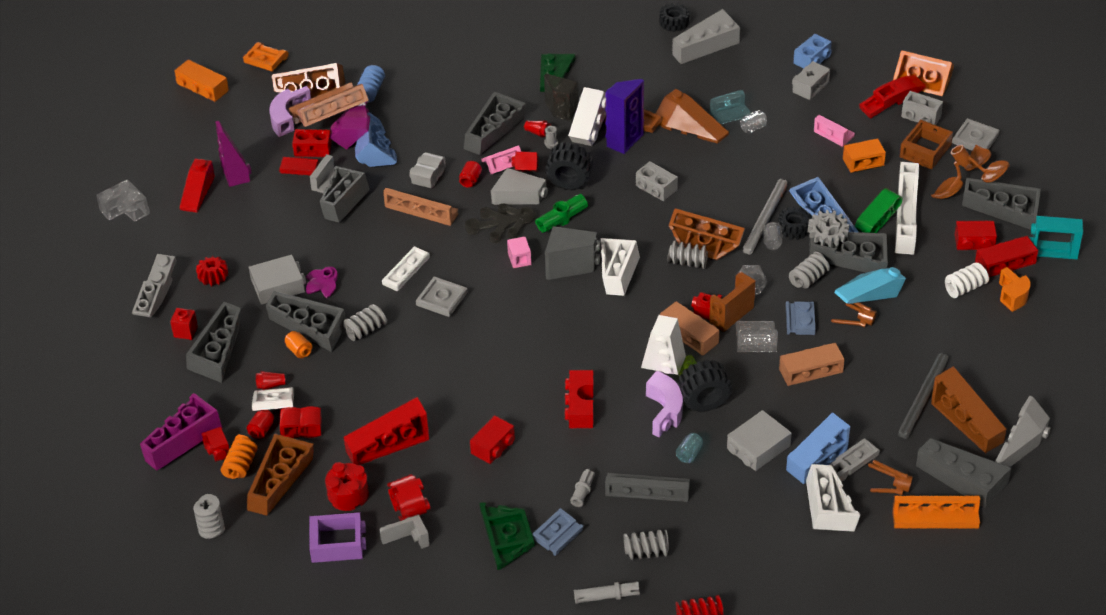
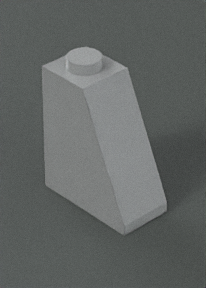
[491,168,548,205]

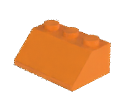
[893,50,954,97]

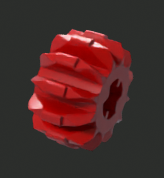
[196,256,229,287]

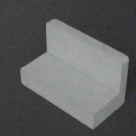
[310,154,335,193]

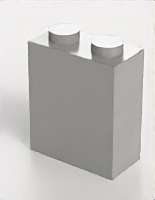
[249,255,306,305]
[727,410,791,471]

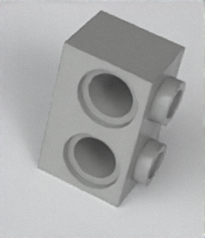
[636,161,678,201]

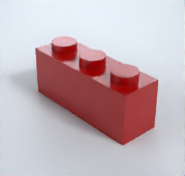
[975,236,1038,277]

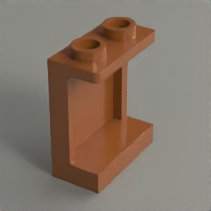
[709,272,756,332]

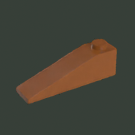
[272,63,345,98]
[655,89,729,143]

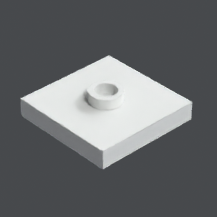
[252,387,294,411]

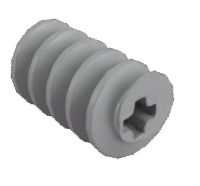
[667,241,708,269]
[789,252,830,289]
[343,304,387,341]
[193,494,225,539]
[624,530,669,560]

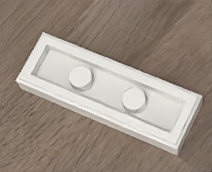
[382,246,430,291]

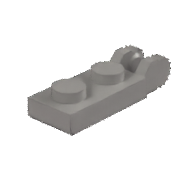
[829,438,880,482]

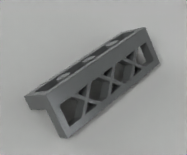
[605,473,690,502]

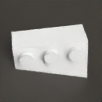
[568,87,606,146]
[601,238,640,296]
[641,315,686,375]
[806,464,860,532]

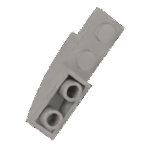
[132,254,177,317]

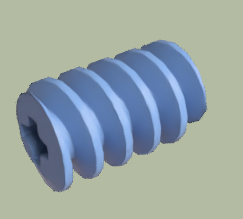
[357,65,385,103]

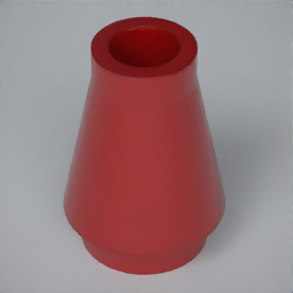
[524,120,551,138]
[256,371,285,390]

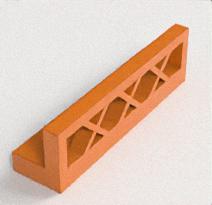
[892,496,980,528]

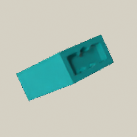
[1029,216,1083,259]

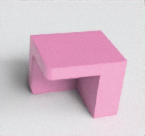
[507,237,531,268]

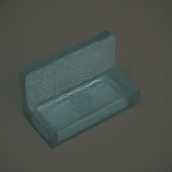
[710,90,750,124]

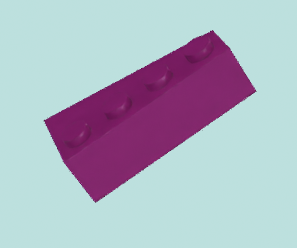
[140,393,222,470]

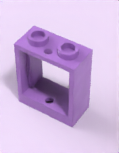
[310,512,366,563]

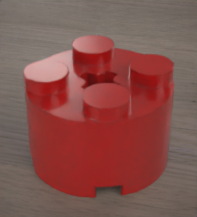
[325,462,369,511]
[387,474,430,521]

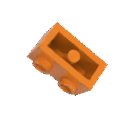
[843,139,886,173]

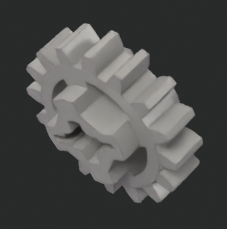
[808,210,849,247]

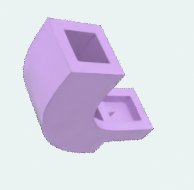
[270,86,311,137]
[646,371,683,437]

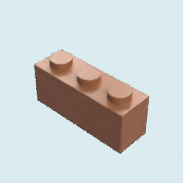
[660,302,719,355]
[779,343,844,386]

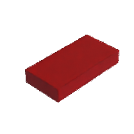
[279,157,319,176]

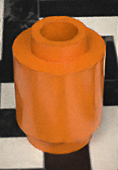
[285,331,312,358]

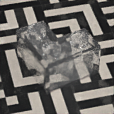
[96,179,150,222]

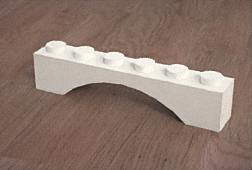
[895,162,919,255]

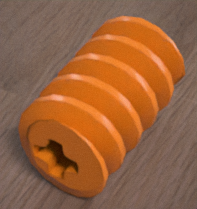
[220,434,258,479]

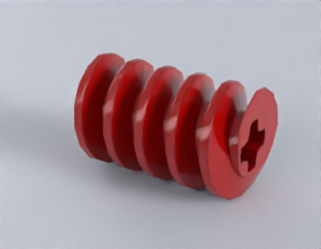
[676,595,723,615]

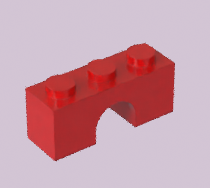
[565,370,593,428]

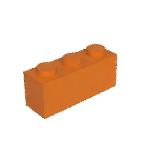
[174,60,229,102]

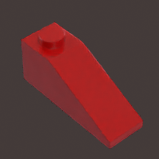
[180,158,215,212]

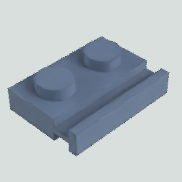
[785,301,815,335]
[533,508,583,556]

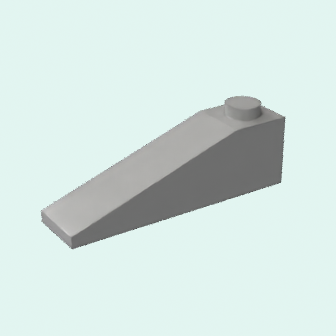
[995,396,1051,467]

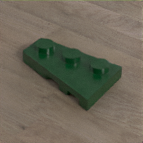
[540,53,575,92]

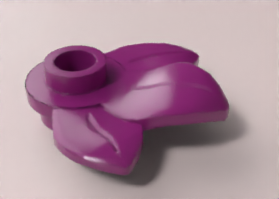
[305,267,338,298]

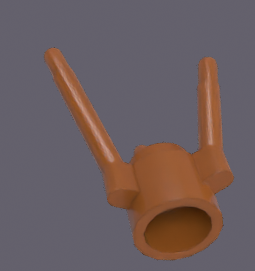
[831,302,877,328]
[868,460,913,495]

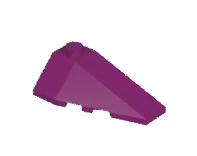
[330,101,370,150]
[215,121,252,187]

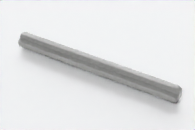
[743,179,788,255]

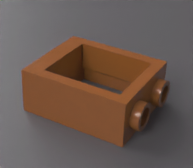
[900,120,953,170]

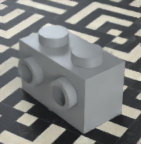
[901,91,943,125]

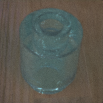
[676,433,703,463]

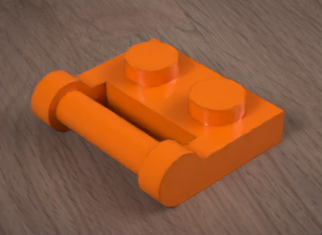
[243,42,288,72]

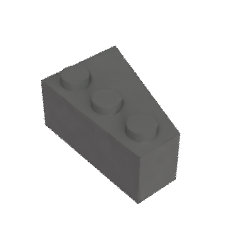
[320,166,370,222]

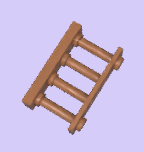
[288,82,369,127]

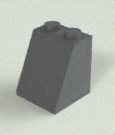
[545,226,600,280]

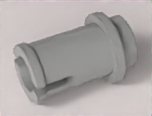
[544,126,558,149]

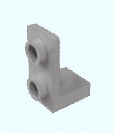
[380,515,429,549]

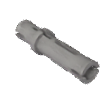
[574,581,640,604]

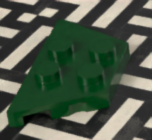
[479,502,534,570]

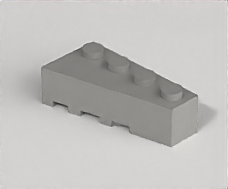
[672,9,740,64]

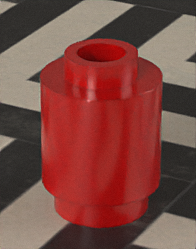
[459,161,482,188]
[247,410,274,439]

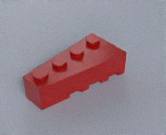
[344,397,429,465]

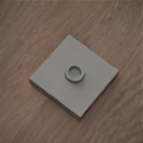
[952,118,1000,151]
[416,277,468,317]

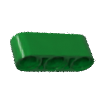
[855,188,903,233]

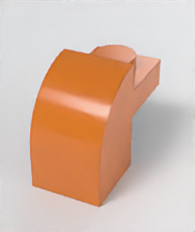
[999,267,1030,312]

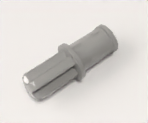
[570,469,595,507]

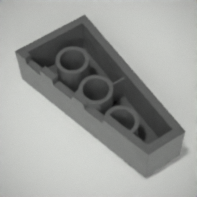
[186,302,241,383]

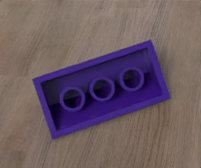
[605,79,644,154]

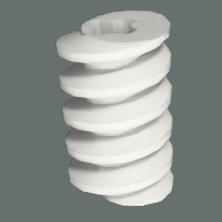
[945,263,989,298]

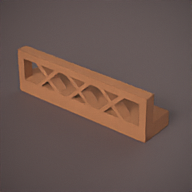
[383,188,458,226]

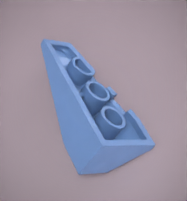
[355,112,397,167]
[789,177,859,233]

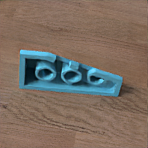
[834,267,906,304]

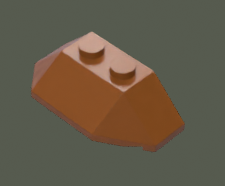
[669,208,745,260]

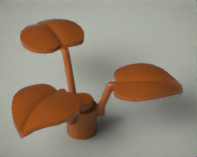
[931,145,1010,199]

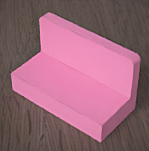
[814,115,855,147]
[481,145,521,174]

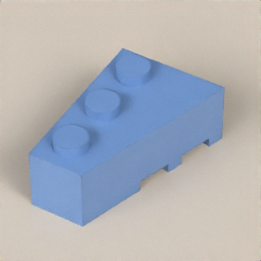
[786,412,850,484]

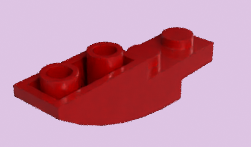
[859,75,926,119]

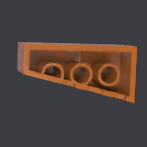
[931,366,1006,453]
[247,434,314,516]

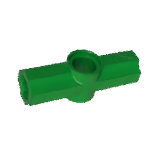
[535,194,588,233]

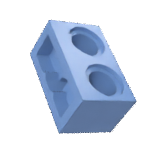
[794,34,832,68]

